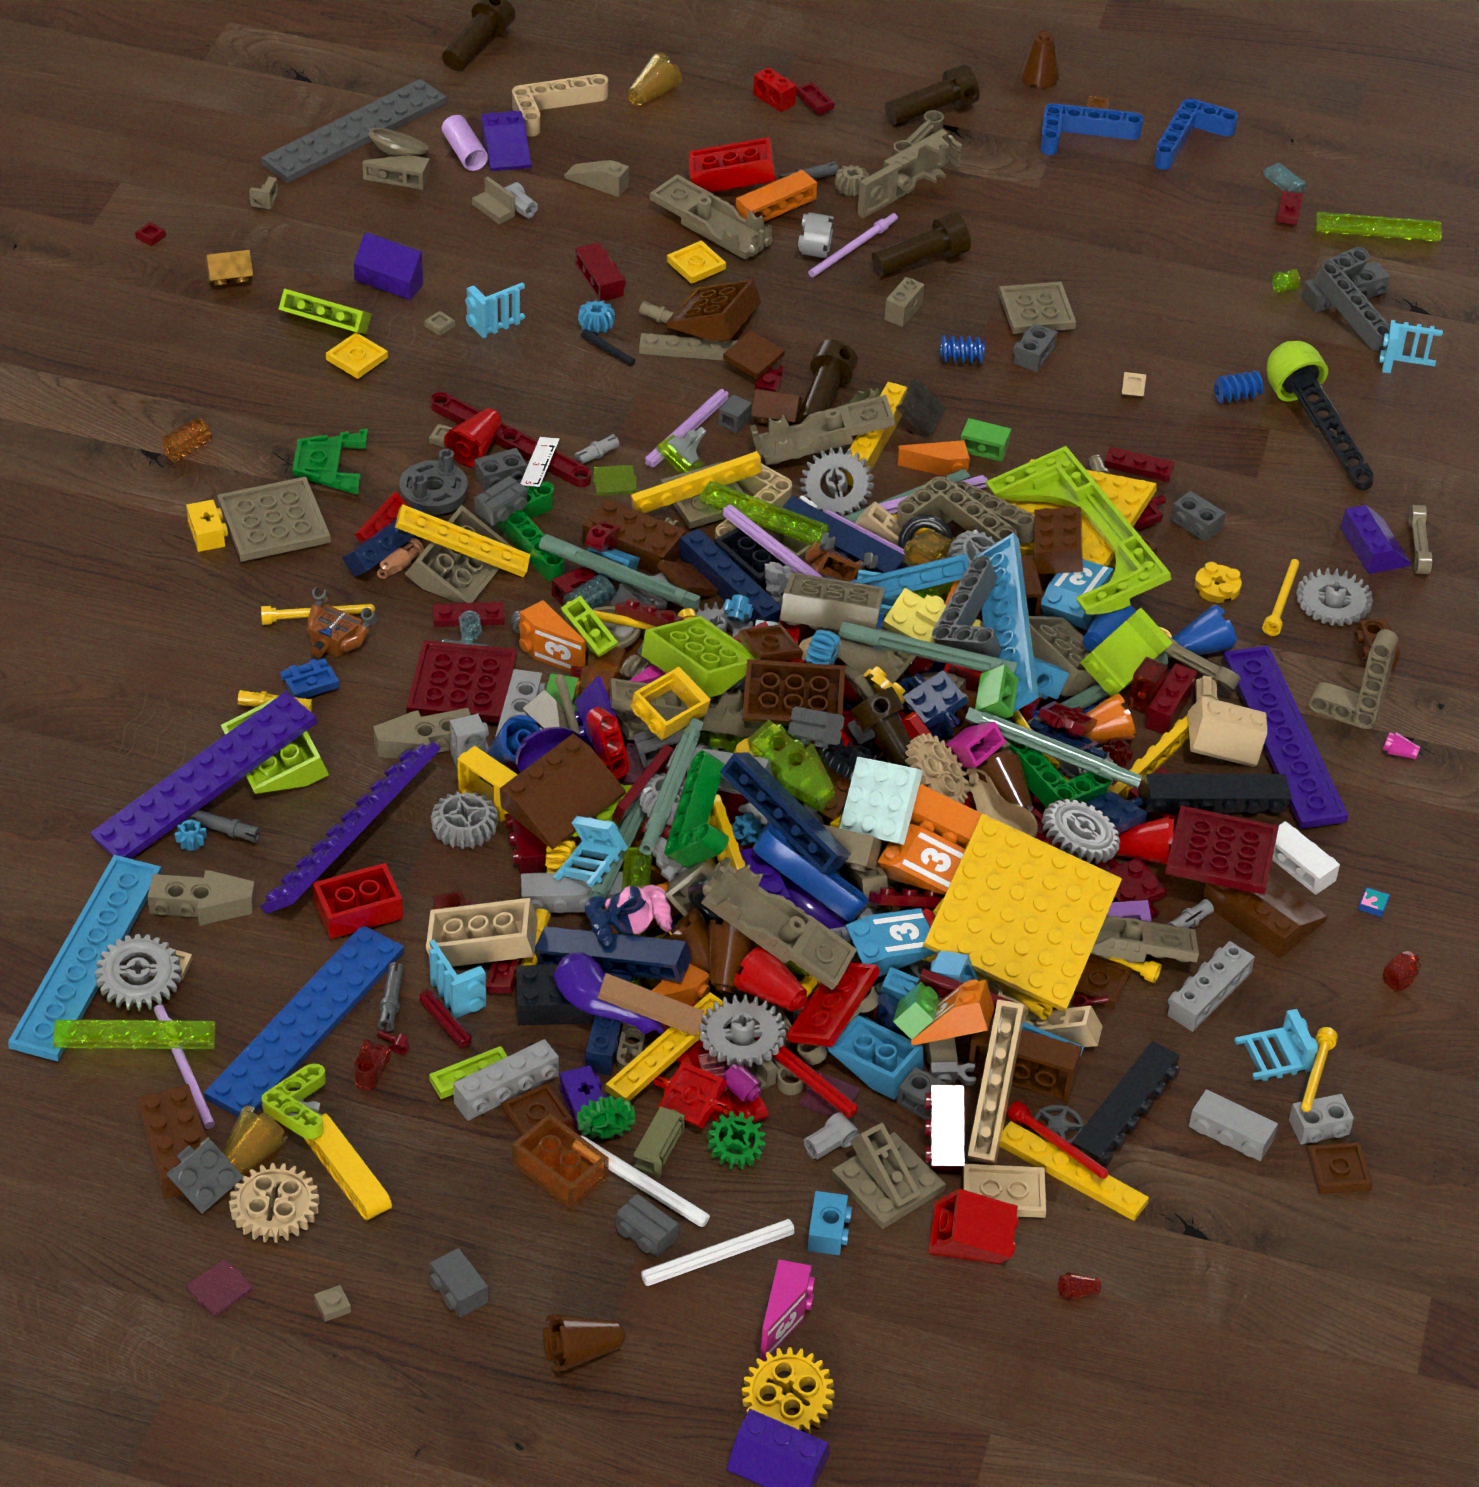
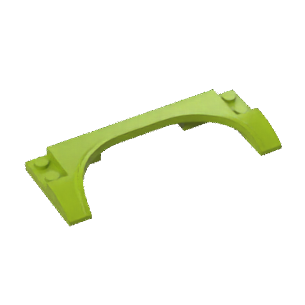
[985,446,1171,615]

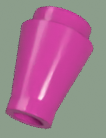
[1382,732,1420,760]

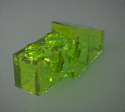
[748,720,835,811]

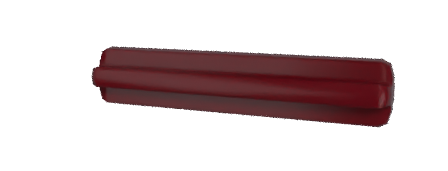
[419,989,472,1048]

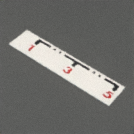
[520,437,560,487]

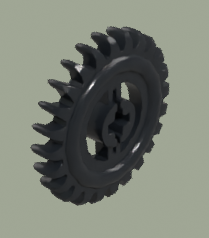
[818,738,886,780]

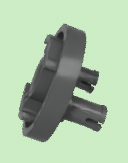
[399,449,468,515]

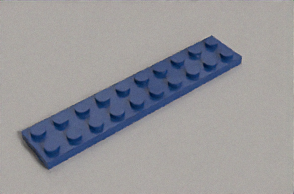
[204,926,404,1123]

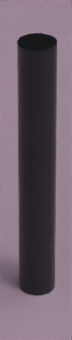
[581,330,635,366]

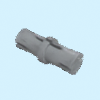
[574,434,620,465]
[1167,899,1214,928]

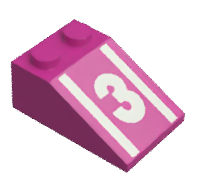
[760,1260,815,1361]

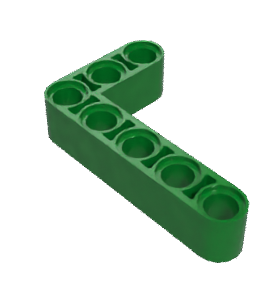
[496,481,564,582]
[1004,718,1113,808]
[664,750,729,868]

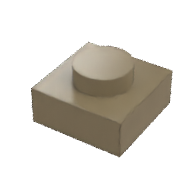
[314,1285,351,1322]

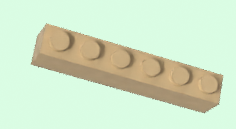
[968,999,1025,1165]

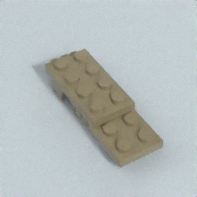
[857,129,963,218]
[650,174,773,260]
[750,395,895,465]
[609,678,763,738]
[701,857,857,990]
[1090,915,1199,963]

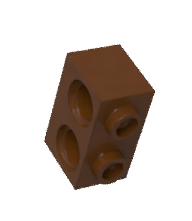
[1354,618,1400,667]

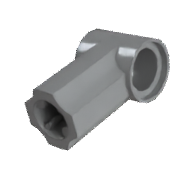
[504,182,538,218]
[804,1112,860,1159]

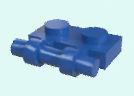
[279,658,339,699]

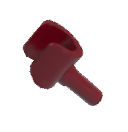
[1072,994,1109,1007]
[377,1030,409,1055]

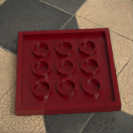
[406,640,518,723]
[1165,806,1279,895]

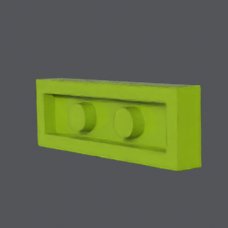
[429,1046,508,1099]

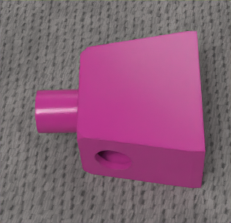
[945,721,1006,768]

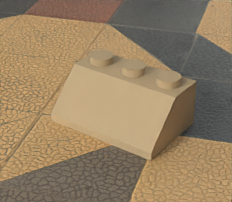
[1188,696,1267,767]

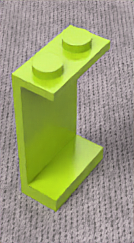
[1080,608,1173,696]

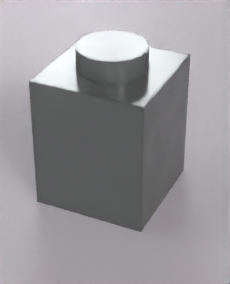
[718,395,752,434]

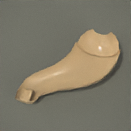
[966,768,1038,838]

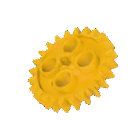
[742,1347,835,1434]

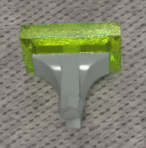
[656,427,707,474]

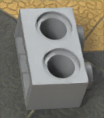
[450,714,489,770]
[1289,1094,1354,1144]

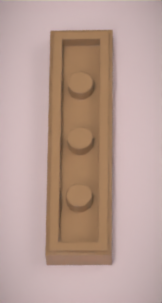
[597,973,704,1036]

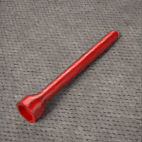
[1007,1101,1109,1179]

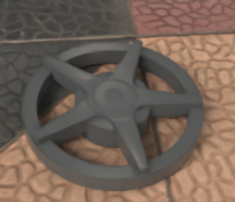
[1034,1105,1083,1144]

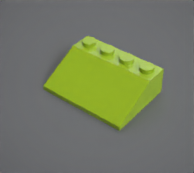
[641,616,754,698]
[221,697,329,794]

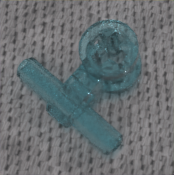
[442,611,489,646]

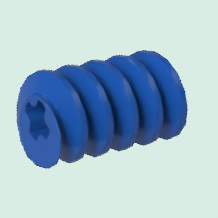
[939,335,985,364]
[1214,370,1263,404]

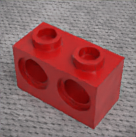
[753,67,797,113]

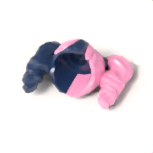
[584,885,672,948]

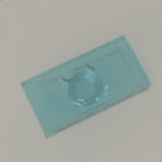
[1263,162,1307,193]

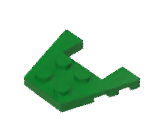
[292,429,368,494]

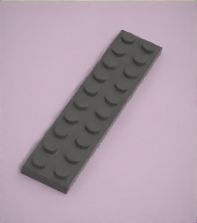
[261,79,447,183]

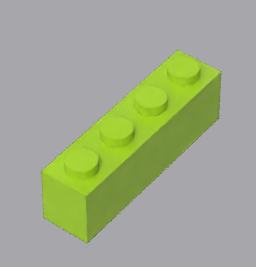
[278,289,372,334]

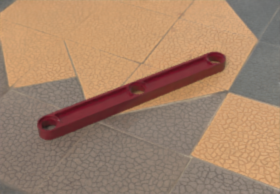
[430,392,591,487]

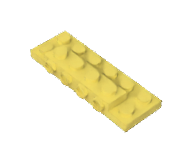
[881,588,983,643]

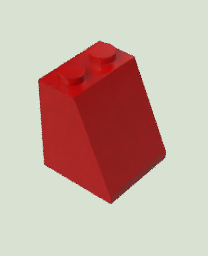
[928,1189,1019,1264]

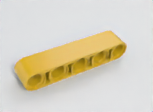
[304,1113,392,1221]

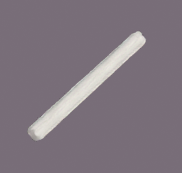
[574,1136,710,1227]
[642,1219,794,1286]

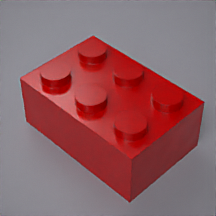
[313,863,403,939]

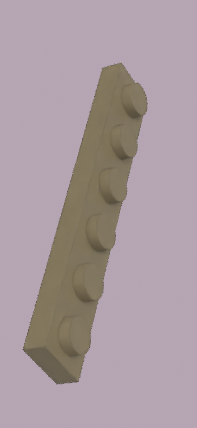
[639,333,739,361]

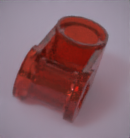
[354,1039,392,1091]

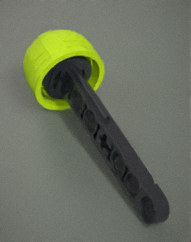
[1267,341,1374,490]

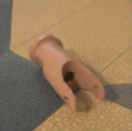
[377,538,424,579]

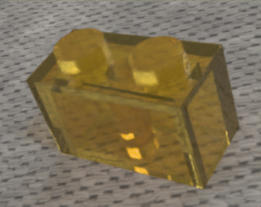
[903,529,953,566]

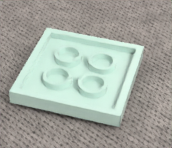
[839,757,923,845]

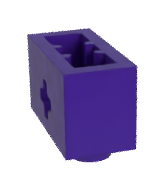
[560,1065,608,1130]

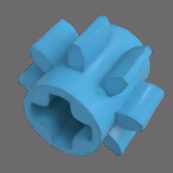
[723,595,753,623]
[732,813,762,845]
[175,820,207,851]

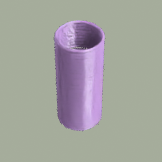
[442,115,488,171]

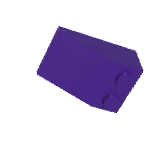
[481,111,531,171]

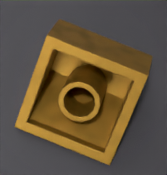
[205,250,253,286]

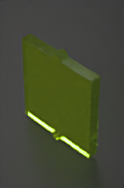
[593,465,637,495]

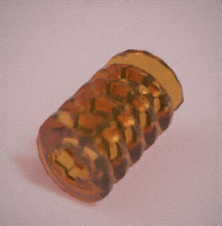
[162,418,212,463]

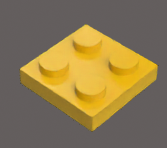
[667,241,726,284]
[326,332,388,379]

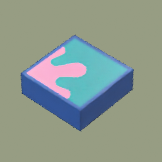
[1358,887,1390,917]

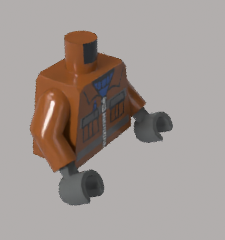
[804,533,878,582]
[307,587,379,658]

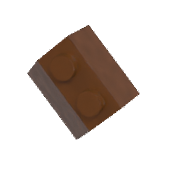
[751,389,803,426]

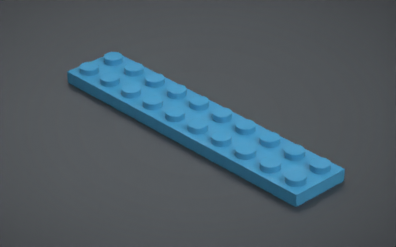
[976,533,1039,713]
[8,855,162,1062]

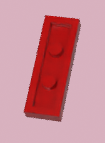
[355,492,409,543]

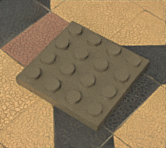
[217,477,331,562]

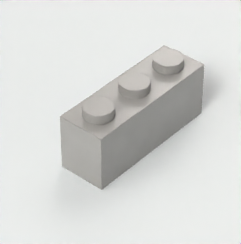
[1189,1089,1278,1161]

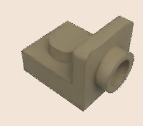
[249,177,278,209]

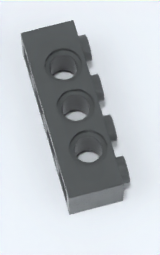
[1301,262,1390,313]

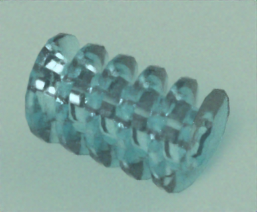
[563,575,616,609]

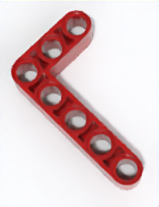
[587,707,630,780]

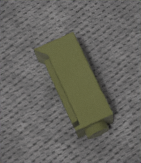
[634,1106,685,1179]

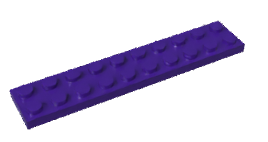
[1223,646,1348,829]
[90,691,318,859]
[260,742,440,914]

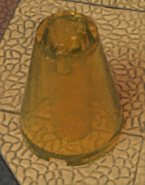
[628,52,682,105]
[222,1106,288,1176]

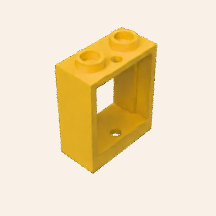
[630,667,711,740]
[457,746,518,822]

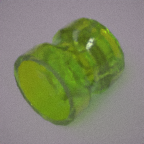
[1272,269,1300,293]

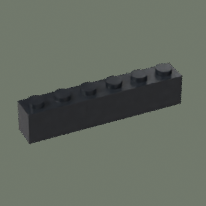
[1139,774,1291,813]
[1072,1041,1180,1166]

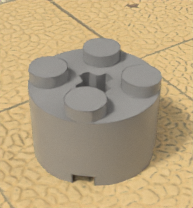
[798,212,834,259]

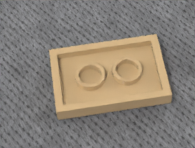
[963,1164,1046,1218]

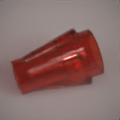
[1058,1272,1101,1300]

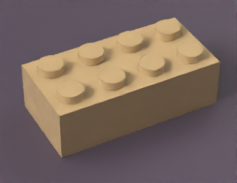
[426,898,538,966]

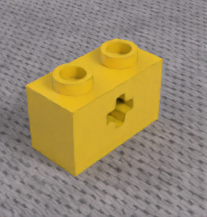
[186,500,228,552]

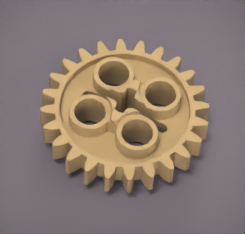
[905,733,969,804]
[229,1163,319,1243]

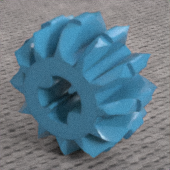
[578,300,615,334]
[806,630,841,665]

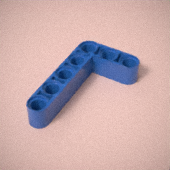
[1154,98,1238,170]
[1040,104,1144,155]
[753,821,869,922]

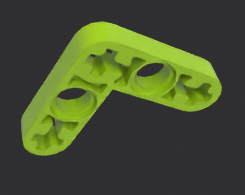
[261,1064,326,1139]

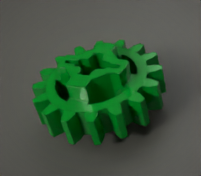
[577,1095,636,1140]
[707,1111,766,1169]

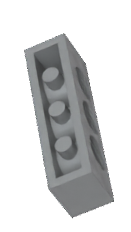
[495,669,546,738]

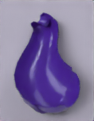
[515,727,595,772]
[780,874,853,946]
[553,952,664,1034]

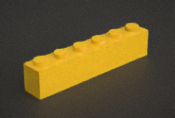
[841,382,909,486]

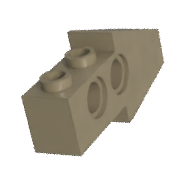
[373,708,470,761]
[148,870,256,925]

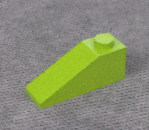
[561,595,619,657]

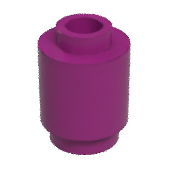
[722,1064,762,1103]

